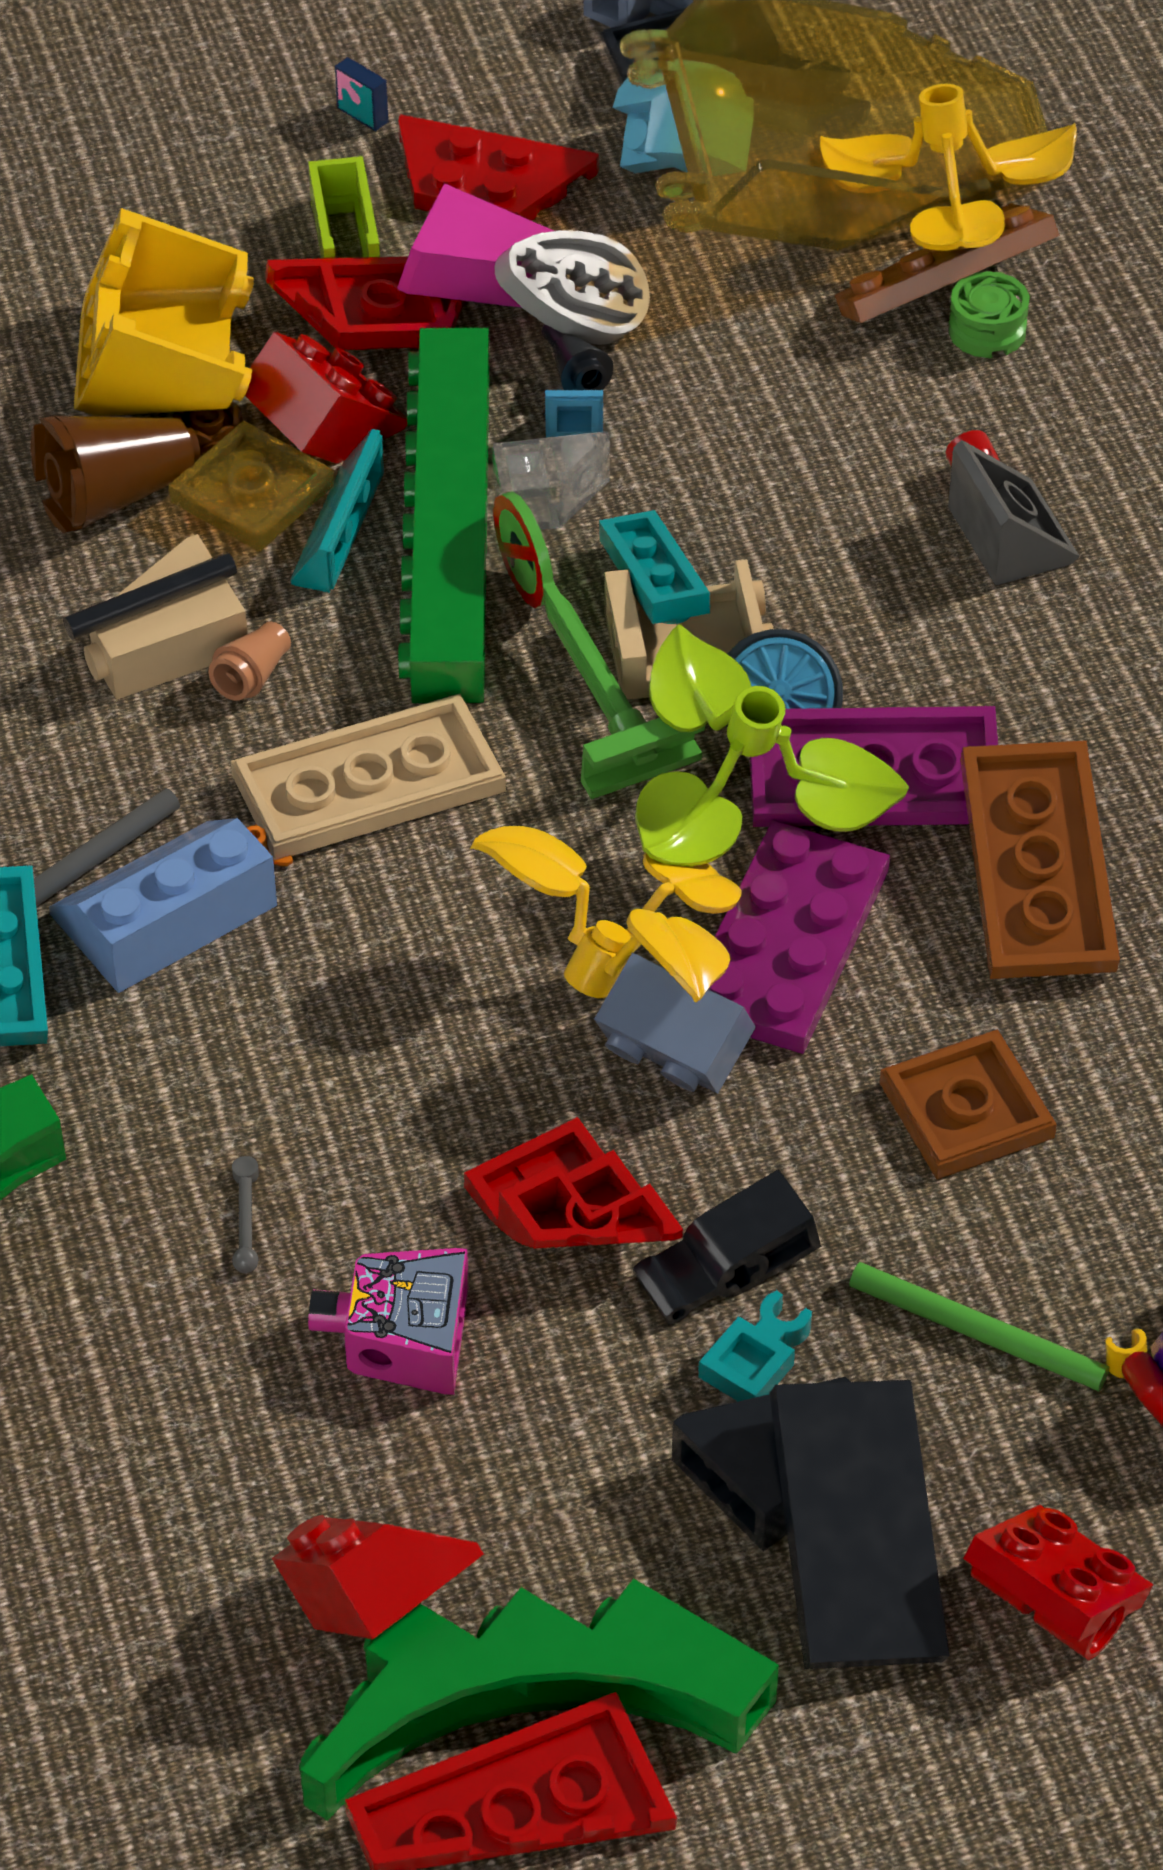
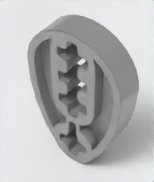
[495,230,650,345]

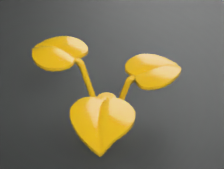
[820,84,1077,251]
[470,826,742,1003]

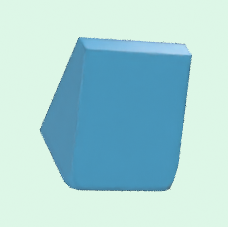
[545,390,603,438]

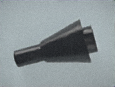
[542,324,614,390]

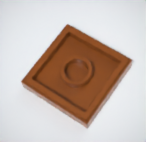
[879,1029,1057,1180]

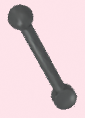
[232,1156,259,1273]

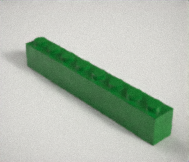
[398,328,490,703]

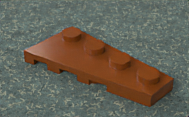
[835,203,1060,323]

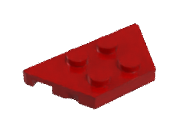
[398,114,599,221]
[265,256,465,350]

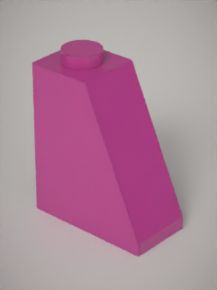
[397,183,554,308]

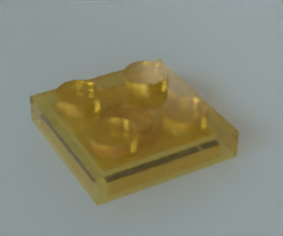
[168,420,334,552]

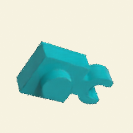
[698,1290,812,1401]

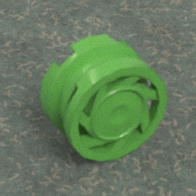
[948,271,1030,358]

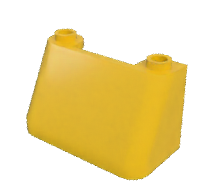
[74,208,254,417]

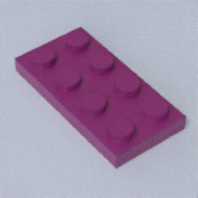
[750,706,998,827]
[708,820,890,1054]

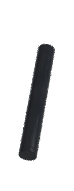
[63,552,237,640]

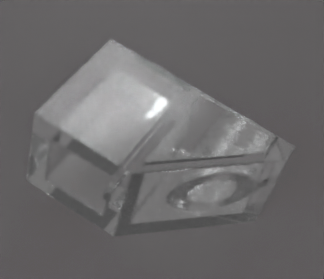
[492,431,610,530]

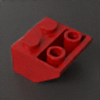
[245,331,407,464]

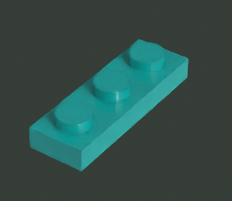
[599,510,710,624]
[0,865,48,1046]

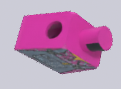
[308,1248,469,1395]

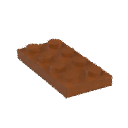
[960,740,1120,979]

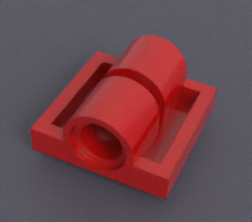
[963,1505,1154,1660]

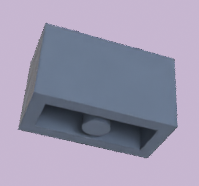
[594,952,756,1094]

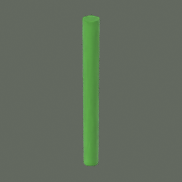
[849,1262,1110,1391]

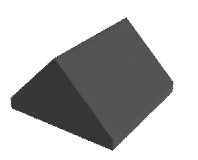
[948,440,1080,586]

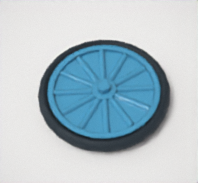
[726,629,843,728]

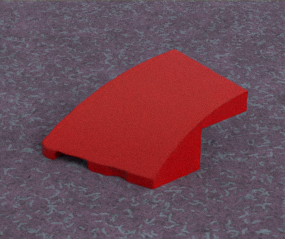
[464,1117,683,1248]

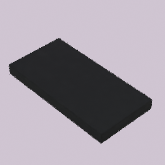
[769,1380,950,1670]

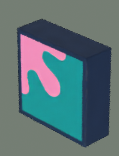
[335,57,389,132]

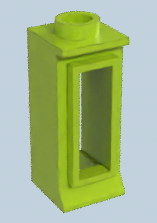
[308,156,380,258]

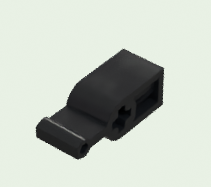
[632,1169,821,1325]

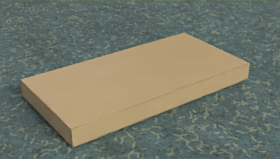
[231,694,506,860]

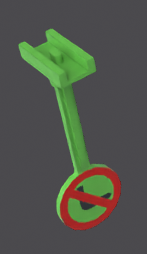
[493,491,705,800]

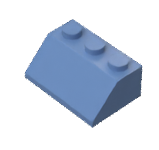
[49,818,277,993]

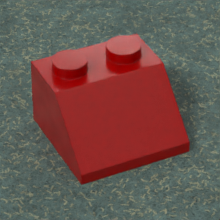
[271,1515,484,1639]

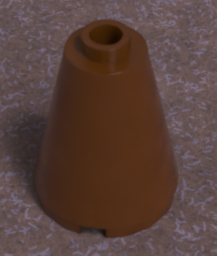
[30,415,200,533]

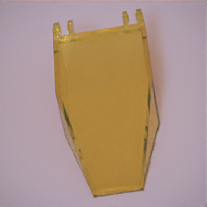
[620,0,1048,251]

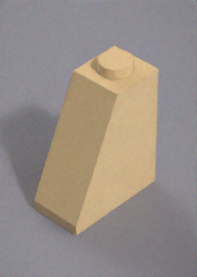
[84,534,248,700]

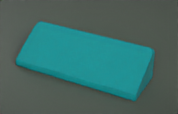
[290,429,384,593]

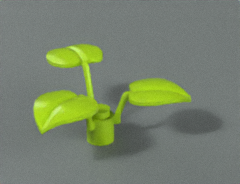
[635,624,909,867]

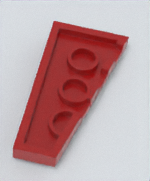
[345,1692,677,1870]

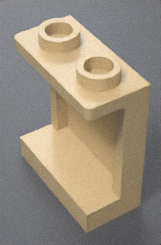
[605,559,774,700]

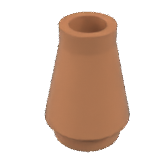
[208,622,291,701]

